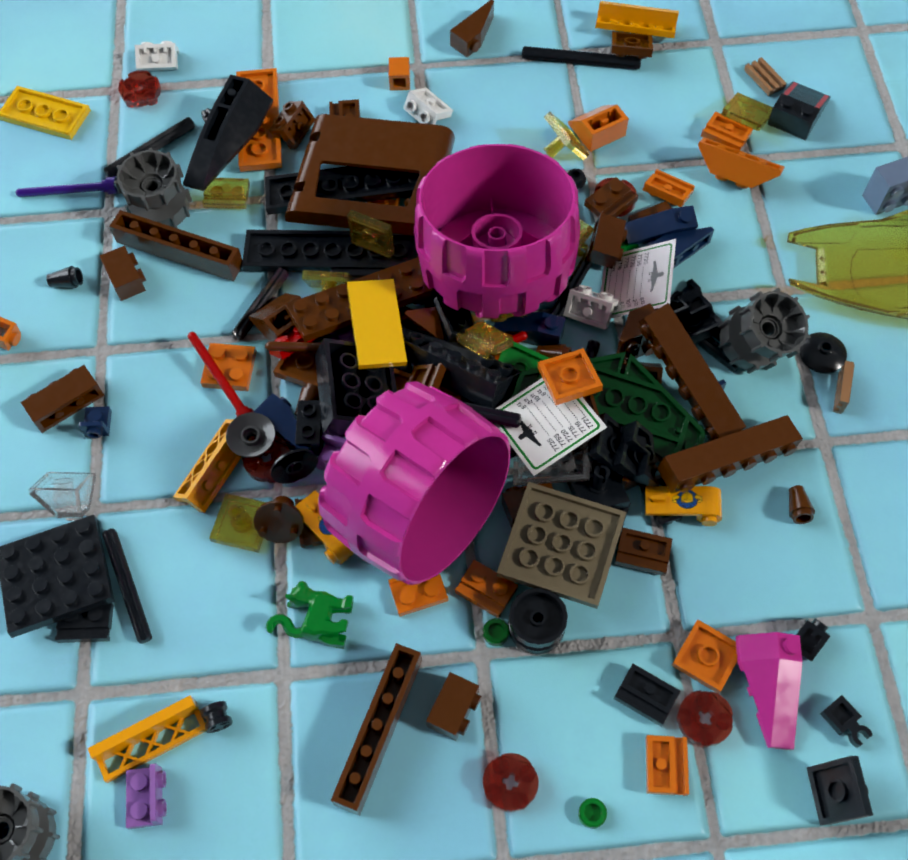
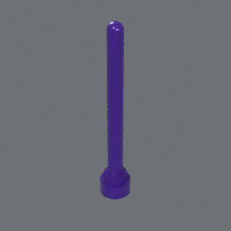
[15,177,118,197]

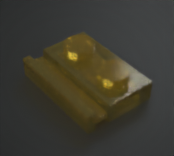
[202,178,250,209]
[456,321,513,360]

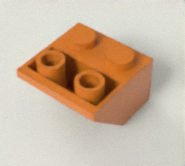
[568,104,629,152]

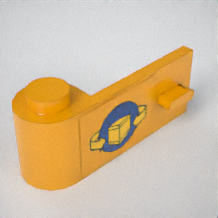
[645,486,722,526]
[295,490,355,565]

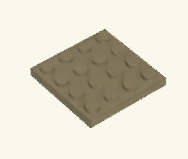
[496,482,626,609]

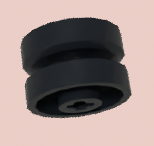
[508,588,568,655]

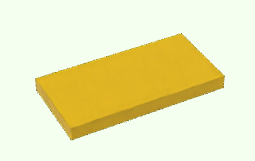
[0,86,91,140]
[347,279,407,369]

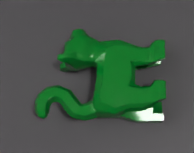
[266,581,354,649]

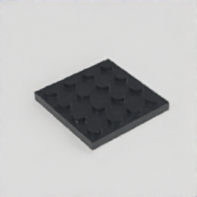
[0,514,115,638]

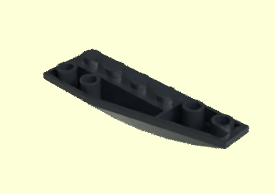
[183,74,273,191]
[401,325,522,408]

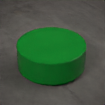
[483,618,509,646]
[578,798,607,829]

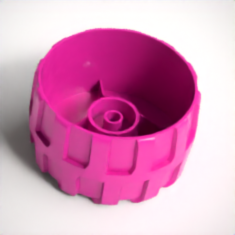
[414,144,580,319]
[318,381,510,585]

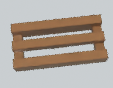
[744,57,786,96]
[833,361,855,414]

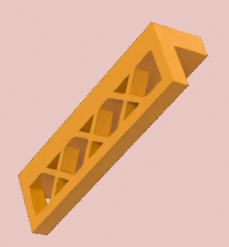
[595,1,679,38]
[173,419,255,513]
[87,695,206,783]

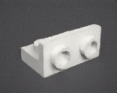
[135,41,179,72]
[404,87,453,125]
[563,285,619,330]

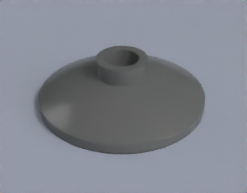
[226,412,275,458]

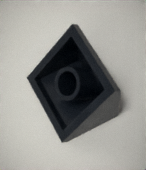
[433,297,483,345]

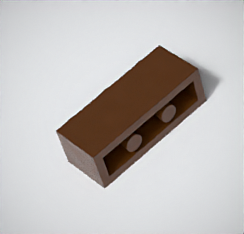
[21,365,105,433]

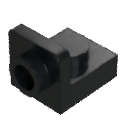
[796,618,830,662]

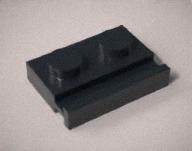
[55,603,114,643]
[613,664,681,727]

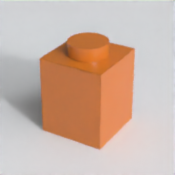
[389,57,410,90]

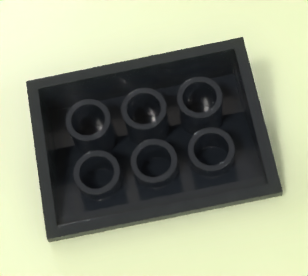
[315,338,397,437]

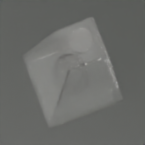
[29,472,96,521]

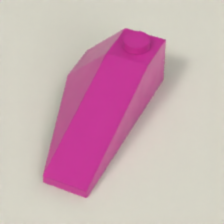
[735,632,802,751]

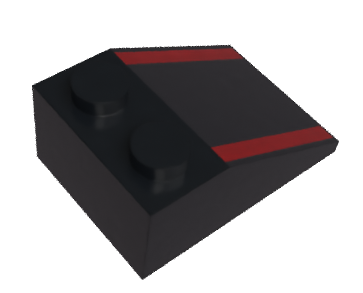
[767,81,831,140]

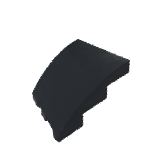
[670,279,723,344]
[589,413,660,488]

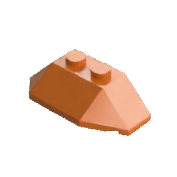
[698,137,785,189]

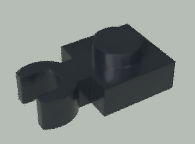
[820,695,873,748]

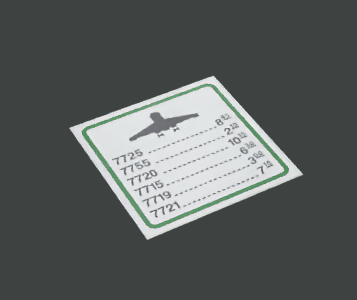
[601,239,676,318]
[494,378,607,476]

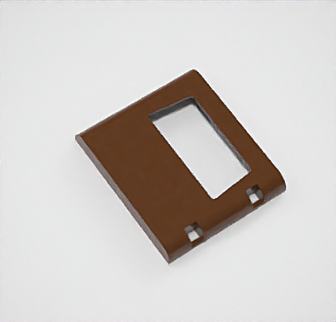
[285,114,455,236]

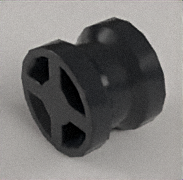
[200,701,233,733]

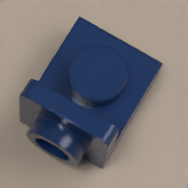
[79,406,112,439]

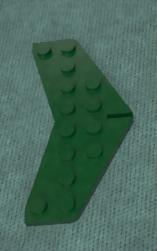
[512,352,705,458]

